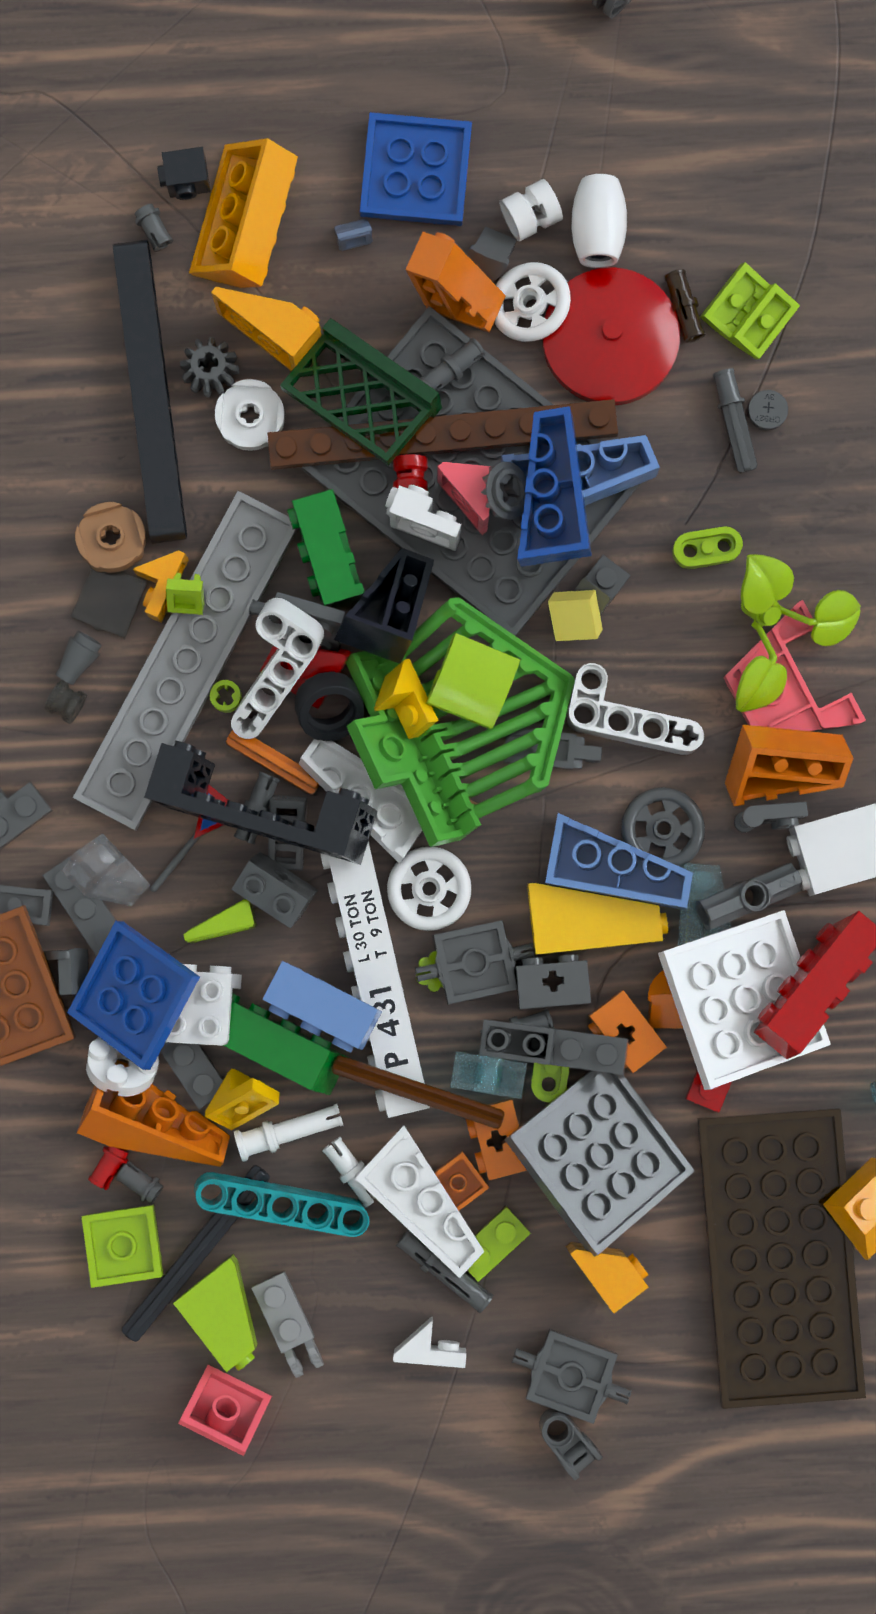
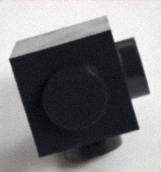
[157,146,211,200]

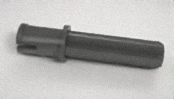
[713,368,757,473]

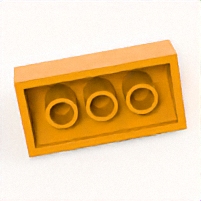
[189,138,298,288]

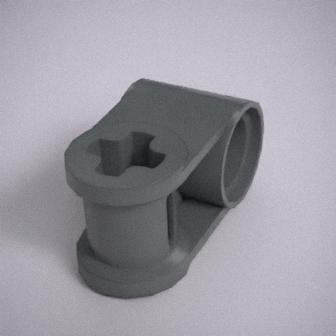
[539,1408,603,1481]

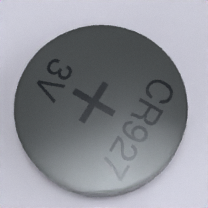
[748,390,788,430]

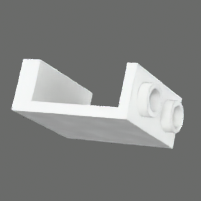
[786,803,876,896]

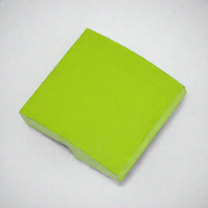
[700,262,800,360]
[426,633,520,730]

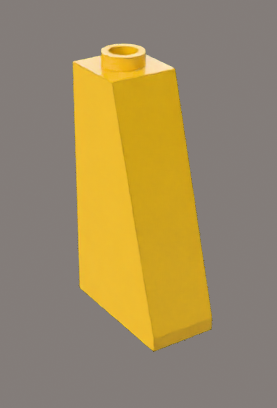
[527,883,668,955]

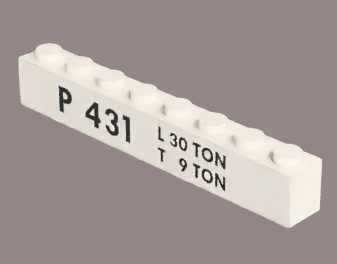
[320,841,430,1118]

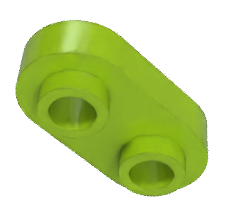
[672,526,743,569]
[531,1063,569,1103]

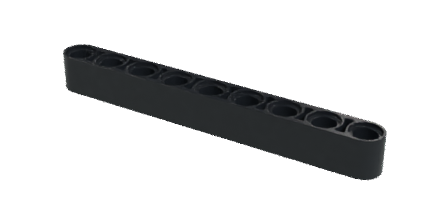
[113,240,187,544]

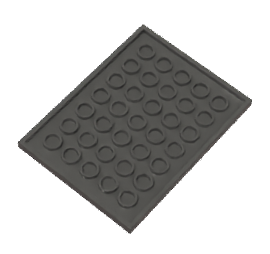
[299,306,641,636]

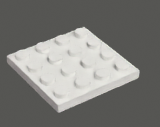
[658,910,831,1090]

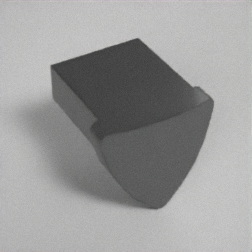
[468,226,517,282]
[44,948,88,995]

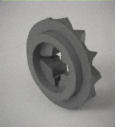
[481,462,526,520]

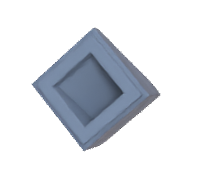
[334,219,373,251]

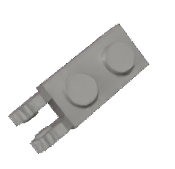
[251,1271,324,1378]

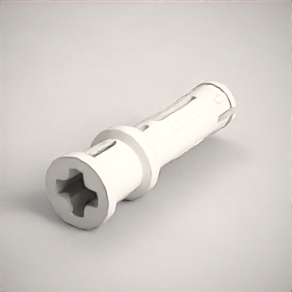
[234,1104,344,1162]

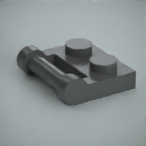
[734,802,808,833]

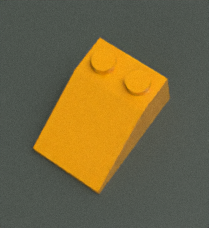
[211,287,322,371]

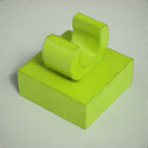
[166,573,204,615]

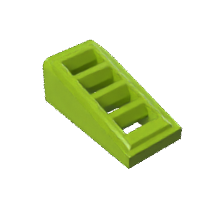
[183,899,257,944]

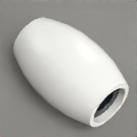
[571,174,627,268]

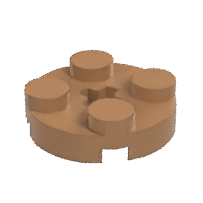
[75,502,146,573]

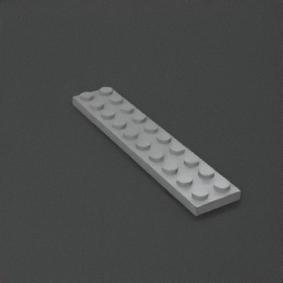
[73,491,298,831]

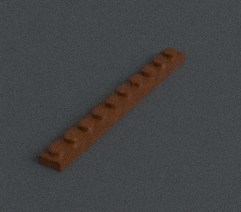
[267,399,618,470]

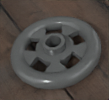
[621,787,705,867]

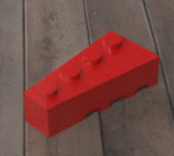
[754,911,876,1059]

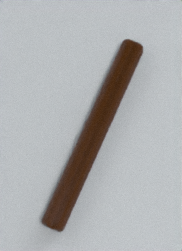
[332,1055,504,1129]

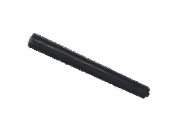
[121,1165,270,1342]

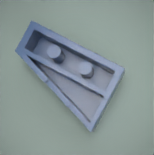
[262,961,382,1053]

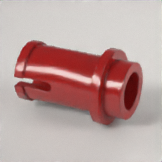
[88,1146,129,1190]

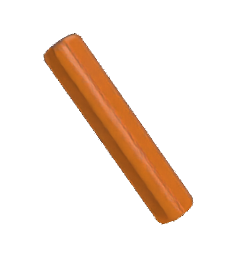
[226,730,320,795]

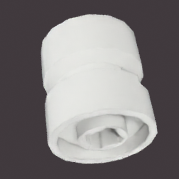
[499,179,563,241]

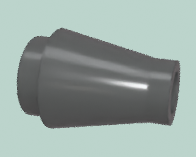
[55,631,102,685]

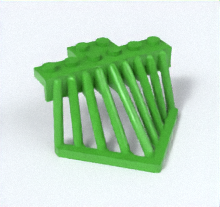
[346,597,574,847]

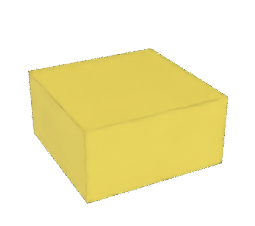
[548,590,603,641]

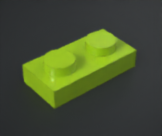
[468,1206,531,1282]

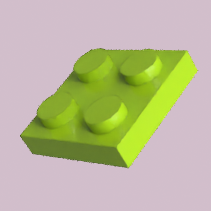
[81,1204,164,1288]

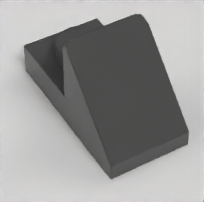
[574,555,631,616]

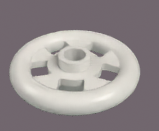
[494,262,571,342]
[387,847,471,931]

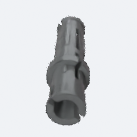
[396,1230,494,1313]

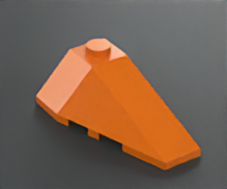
[77,1060,230,1167]

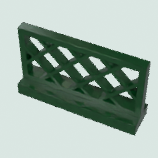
[280,318,442,466]

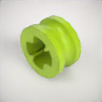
[210,680,242,713]

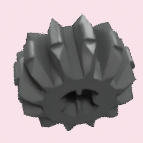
[180,337,239,398]

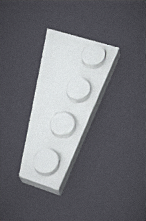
[299,739,422,864]
[355,1125,484,1278]

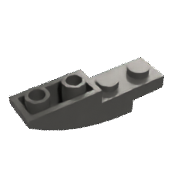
[479,1019,629,1075]

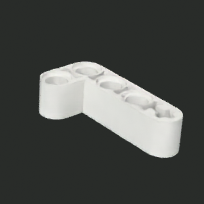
[231,598,324,739]
[567,663,704,755]

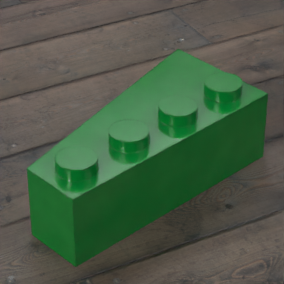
[223,993,349,1095]

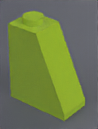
[173,1254,258,1373]

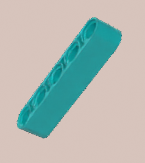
[194,1172,369,1237]

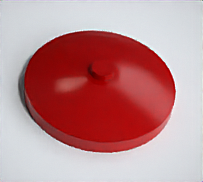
[542,267,680,405]

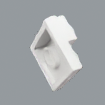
[385,485,461,551]

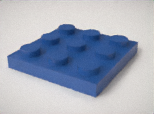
[360,112,472,226]
[67,921,200,1070]

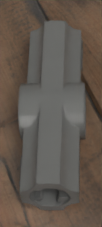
[695,863,802,930]

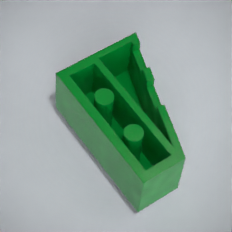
[287,489,365,605]

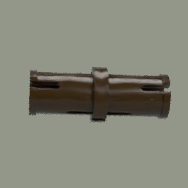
[664,269,706,343]

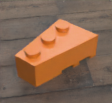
[405,232,506,333]
[725,725,853,806]

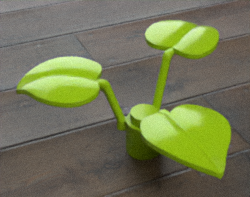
[736,554,861,712]

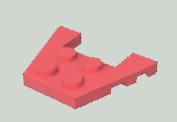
[724,600,866,731]

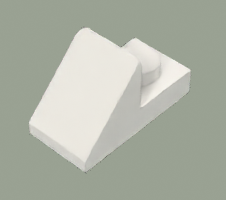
[393,1317,466,1368]

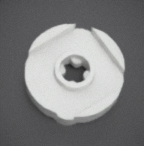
[215,379,285,451]
[86,1037,159,1097]

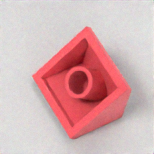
[437,462,490,535]
[178,1365,272,1456]

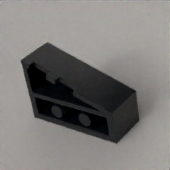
[334,548,434,664]

